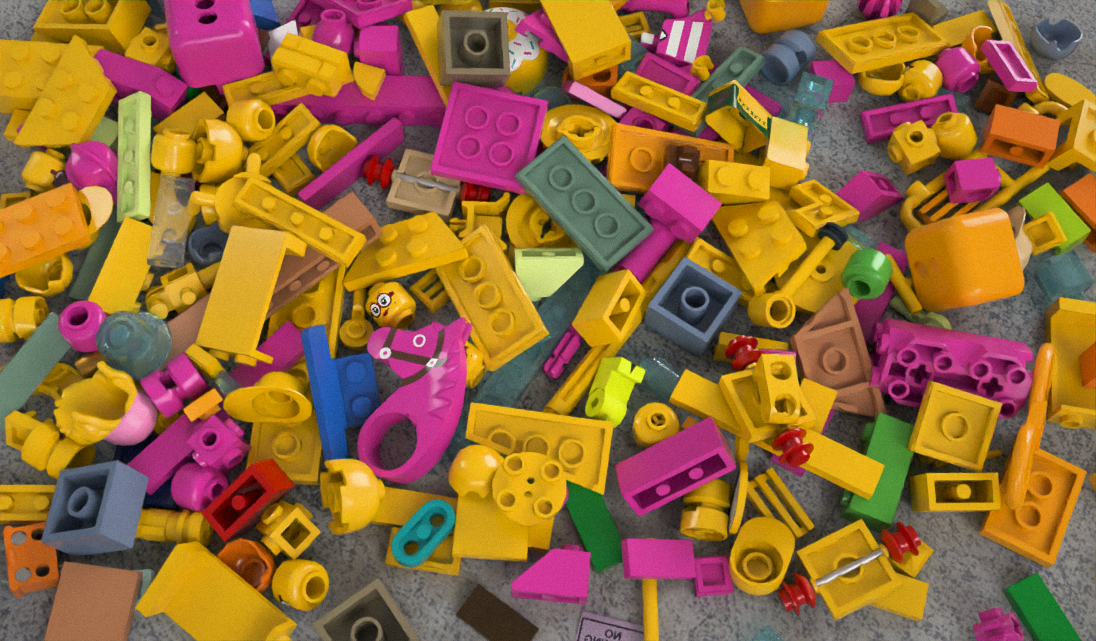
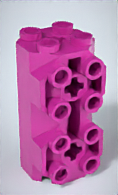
[869,318,1033,421]

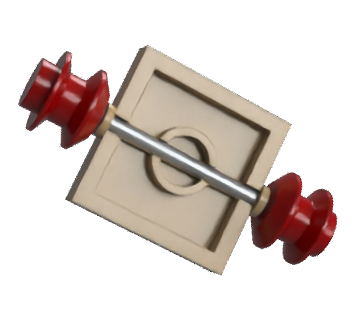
[363,148,491,222]

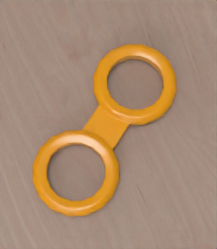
[1006,343,1056,510]

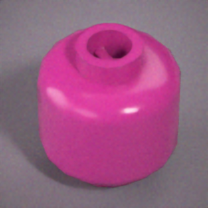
[935,47,980,93]
[58,300,112,352]
[171,462,228,512]

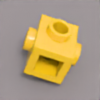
[124,27,176,73]
[887,120,941,176]
[255,500,321,560]

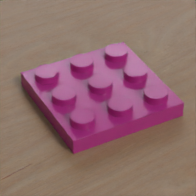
[430,81,548,195]

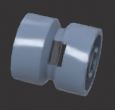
[760,29,815,86]

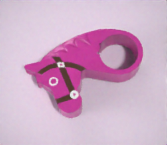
[357,317,472,484]

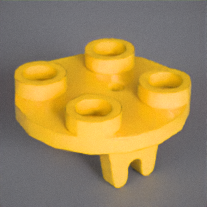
[492,452,566,526]

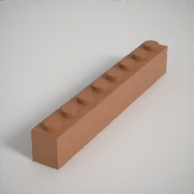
[124,192,383,389]

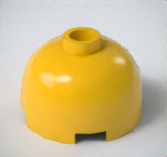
[191,118,248,184]
[320,459,385,535]

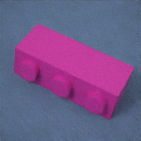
[615,416,737,517]

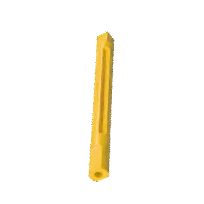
[542,239,691,416]

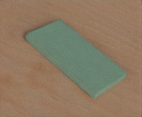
[515,135,654,274]

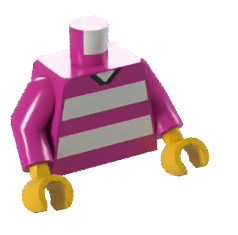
[639,0,726,81]

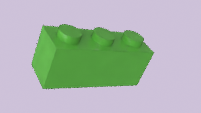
[838,412,914,534]

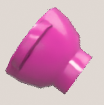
[312,9,357,54]

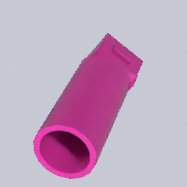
[613,218,677,284]

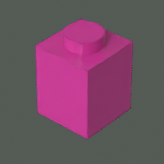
[803,60,855,105]

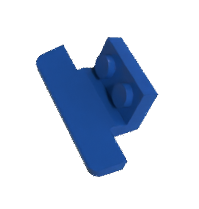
[301,325,381,461]

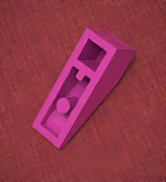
[93,49,188,121]

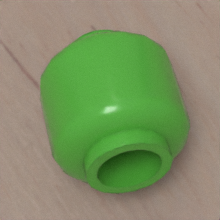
[841,248,893,300]

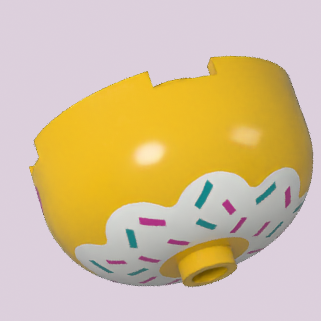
[479,7,548,95]

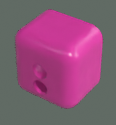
[164,0,265,96]

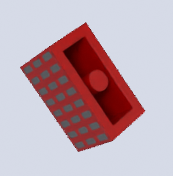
[201,458,296,542]

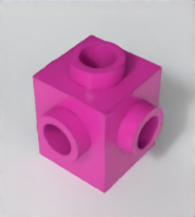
[186,414,252,474]

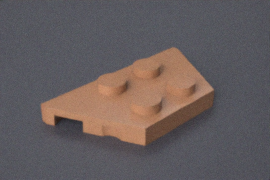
[789,288,888,418]

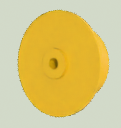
[773,231,859,315]

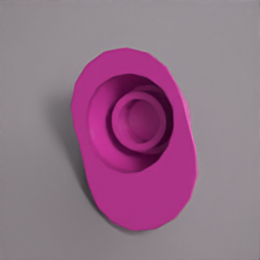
[65,141,118,205]

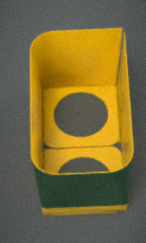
[705,79,772,155]

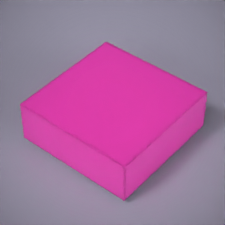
[693,555,734,597]

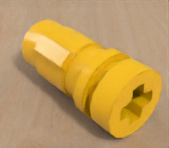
[135,508,213,548]

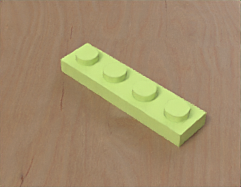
[117,91,152,224]

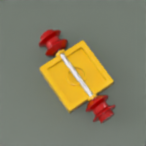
[718,335,817,467]
[776,519,921,621]

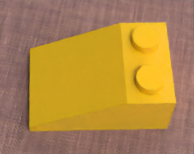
[33,0,152,55]

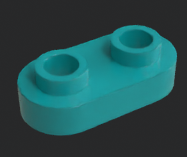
[391,499,456,568]

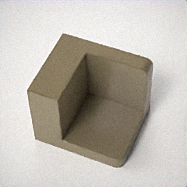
[905,0,949,27]

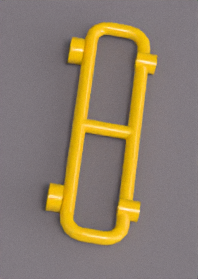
[899,101,1081,231]

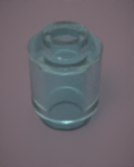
[639,354,683,401]

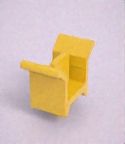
[449,192,510,258]

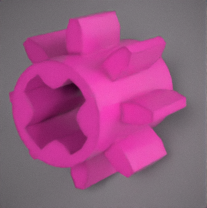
[973,607,1024,641]

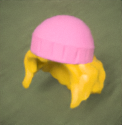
[53,361,157,446]

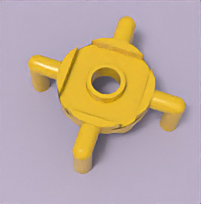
[187,153,275,234]

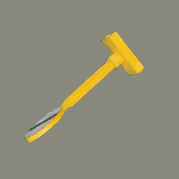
[713,332,789,534]

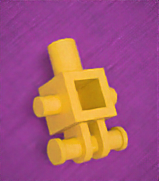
[145,261,220,320]

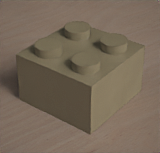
[437,10,510,87]
[312,578,420,641]

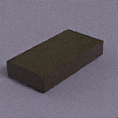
[456,584,539,641]

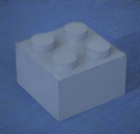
[644,256,743,359]
[41,460,149,557]

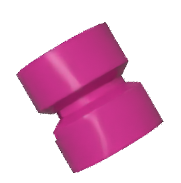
[140,352,211,419]

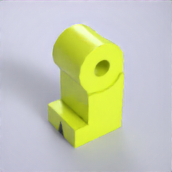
[585,357,646,428]

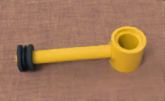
[747,222,849,328]

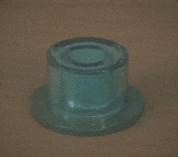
[96,311,172,380]

